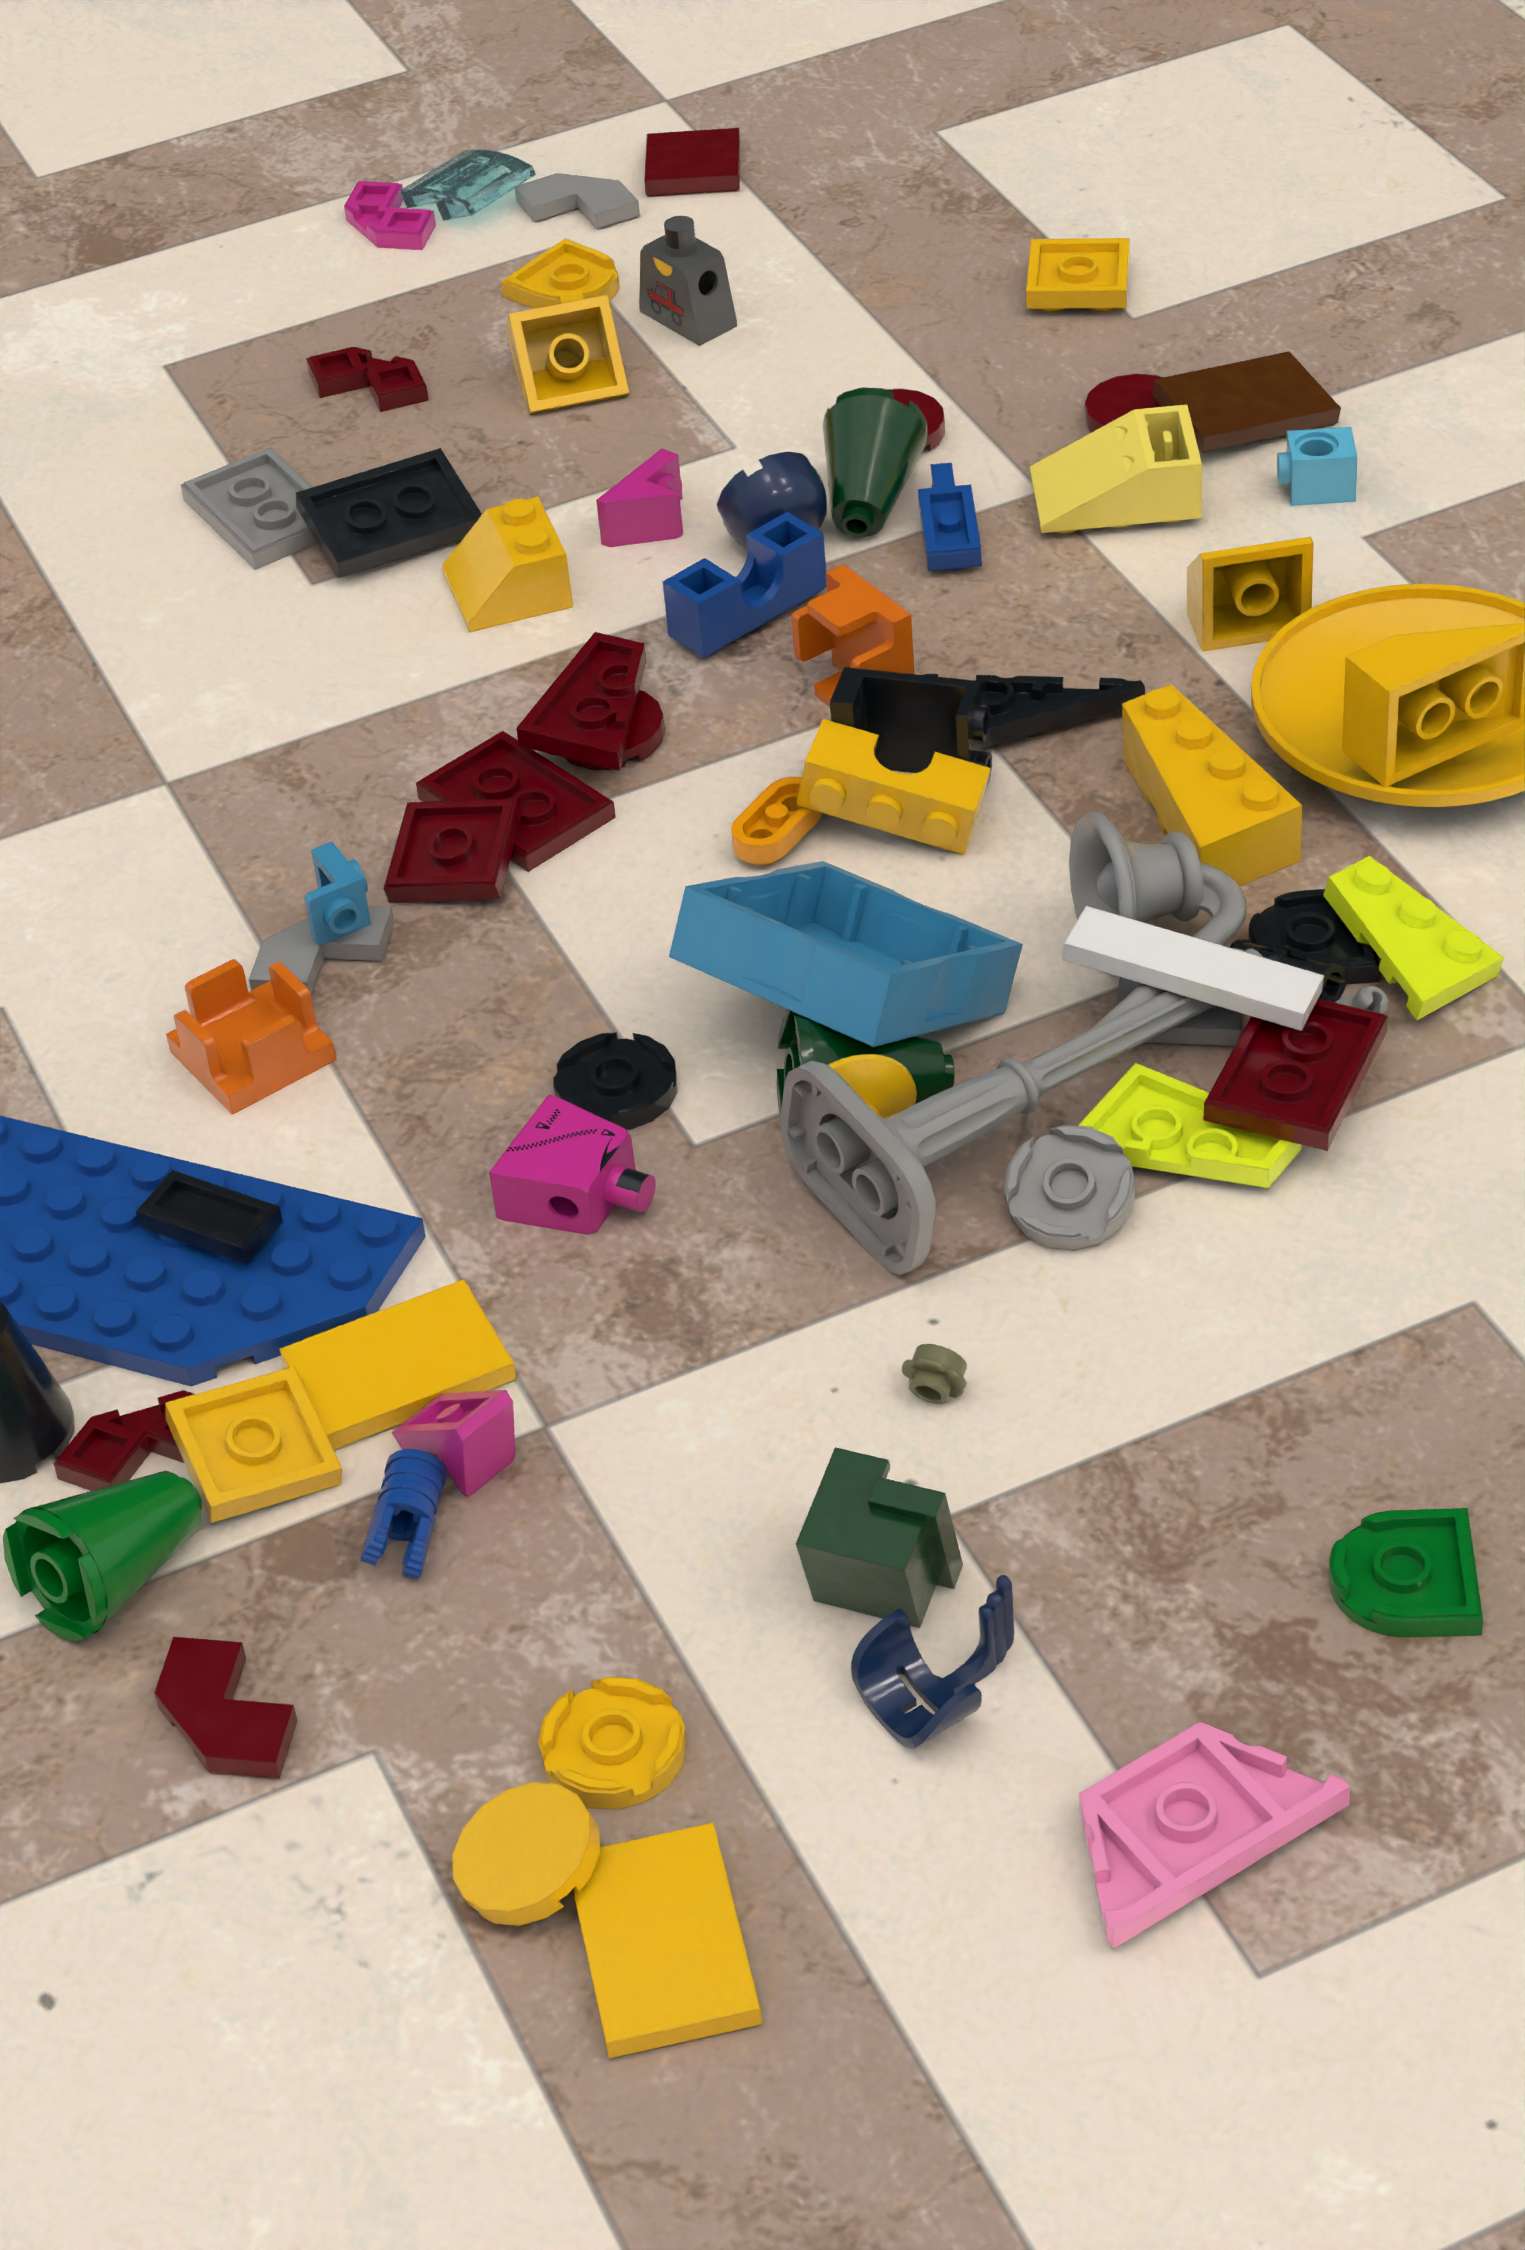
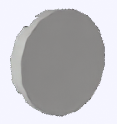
[1004,1125,1136,1251]

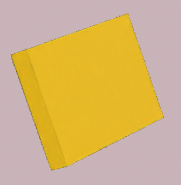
[279,1279,517,1450]
[572,1822,762,2059]

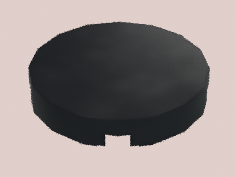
[553,1032,678,1130]

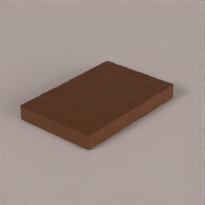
[1152,351,1341,453]

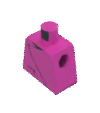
[489,1095,656,1235]

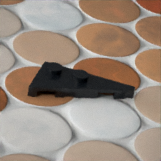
[924,674,1145,750]

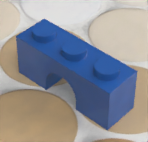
[662,512,827,658]

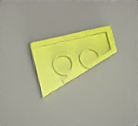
[1323,856,1504,1020]
[1078,1063,1302,1188]

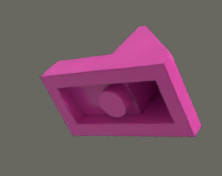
[596,449,683,547]
[392,1390,515,1496]

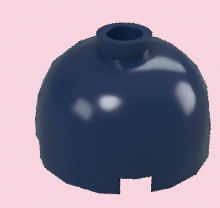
[717,451,827,550]

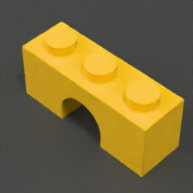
[796,719,991,855]

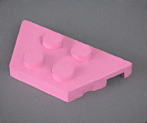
[1079,1722,1350,1949]

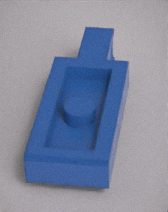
[918,462,982,571]

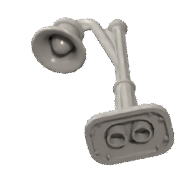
[780,810,1262,1275]

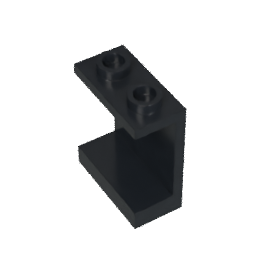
[830,667,992,786]

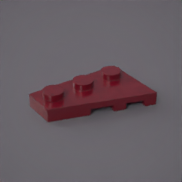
[516,632,646,771]

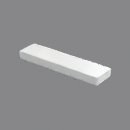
[1062,906,1324,1031]

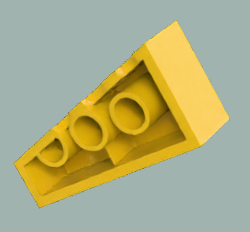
[1122,684,1302,886]

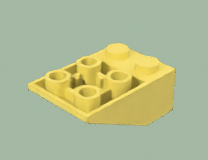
[1030,404,1202,534]

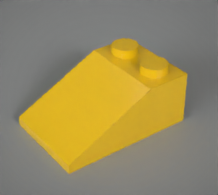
[1342,623,1525,787]

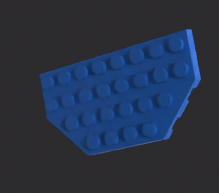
[0,1116,426,1387]

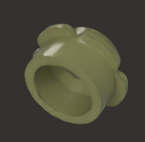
[902,1344,967,1404]

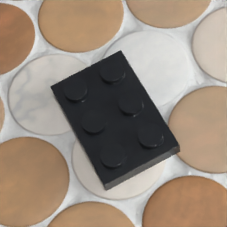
[296,448,482,578]

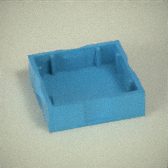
[669,861,1023,1047]

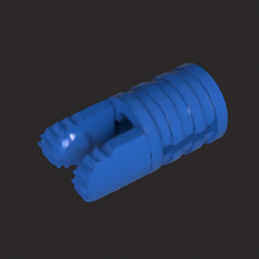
[361,1449,447,1579]

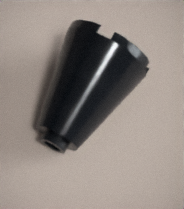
[0,1302,75,1483]

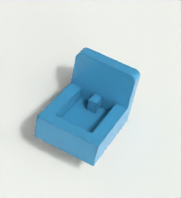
[304,841,371,945]

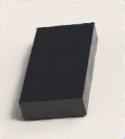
[136,1170,283,1265]

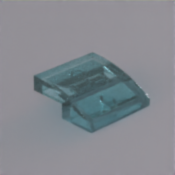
[400,149,536,221]

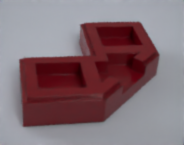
[306,347,429,412]
[53,1390,194,1491]
[154,1637,298,1779]

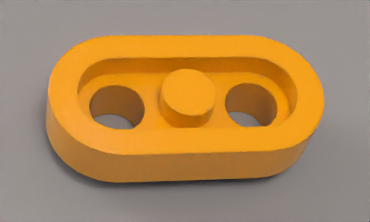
[731,777,823,866]

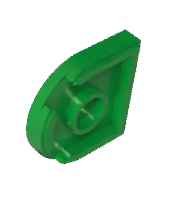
[1329,1508,1483,1637]

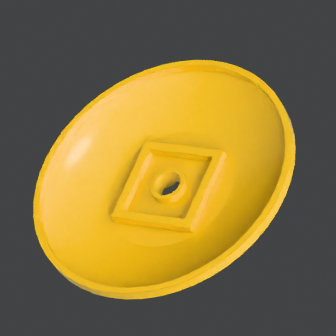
[1251,584,1525,807]

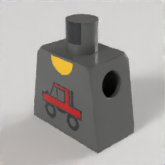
[639,216,737,346]

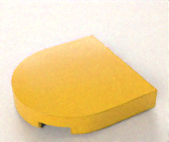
[501,238,619,309]

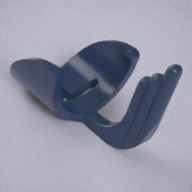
[851,1575,1014,1748]

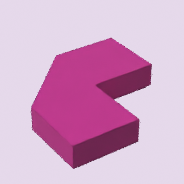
[344,181,436,250]

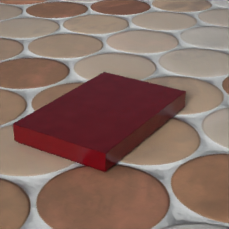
[416,731,616,872]
[1203,999,1388,1151]

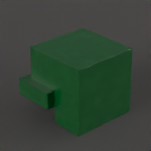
[796,1447,963,1628]

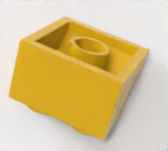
[506,295,629,414]
[442,497,573,632]
[1187,536,1314,652]

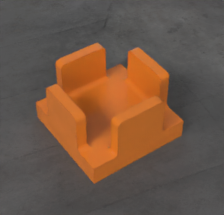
[791,564,915,707]
[166,959,337,1115]

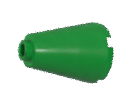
[3,1471,202,1641]

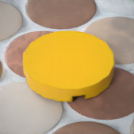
[538,1677,687,1810]
[452,1782,600,1926]

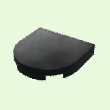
[1248,889,1379,984]

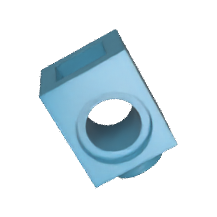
[1277,427,1357,506]

